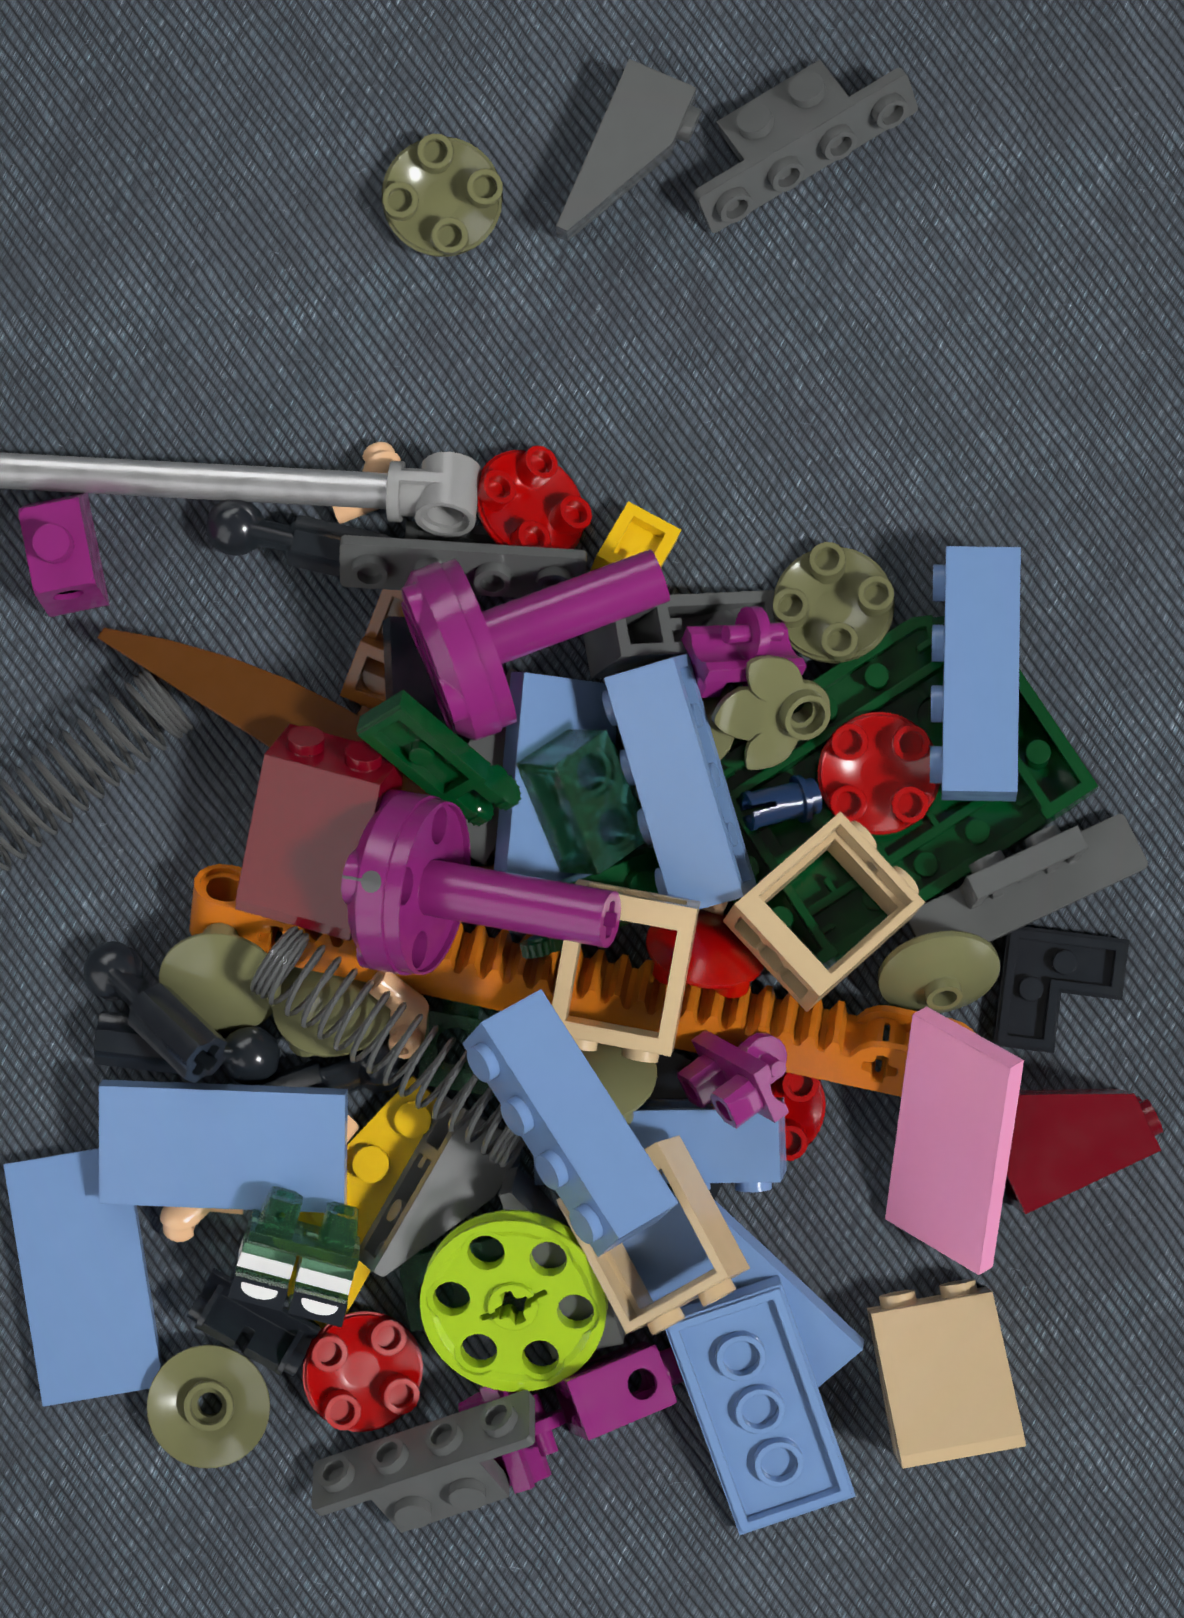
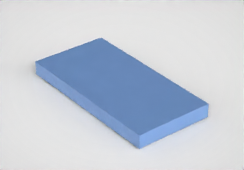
[494,672,617,881]
[99,1080,348,1213]
[3,1148,163,1407]
[623,1190,864,1387]
[665,1275,856,1535]

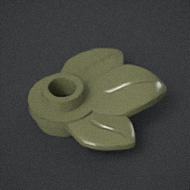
[712,655,831,770]

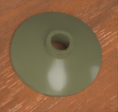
[878,931,1000,1013]
[147,1344,270,1468]

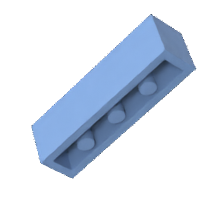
[930,546,1021,801]
[602,653,757,910]
[462,989,678,1257]
[534,1097,787,1194]

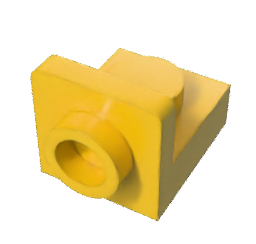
[590,501,681,571]

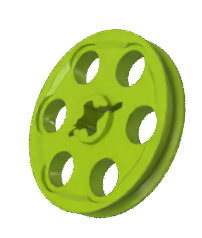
[420,1210,608,1392]

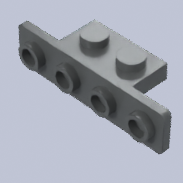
[694,60,918,233]
[340,521,587,598]
[907,814,1148,942]
[311,1390,535,1533]

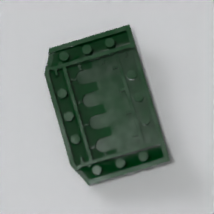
[720,615,1098,968]

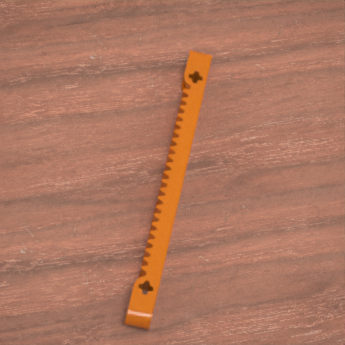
[189,864,975,1097]

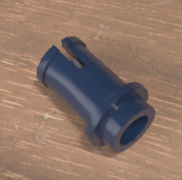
[739,775,822,831]

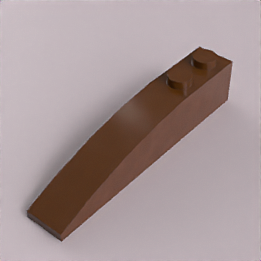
[97,628,429,795]

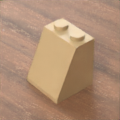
[867,1279,1026,1469]

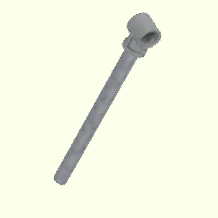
[0,452,481,537]

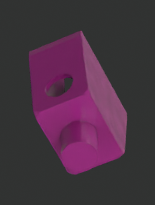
[18,493,110,617]
[553,1341,684,1441]

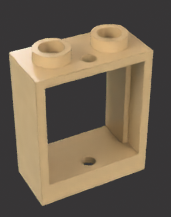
[723,811,925,1012]
[552,879,701,1063]
[556,1135,750,1335]

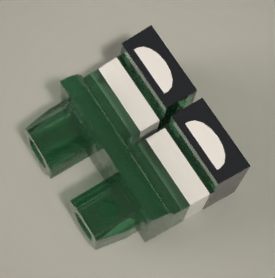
[227,1186,360,1327]

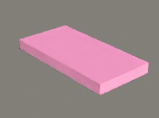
[885,1007,1024,1275]

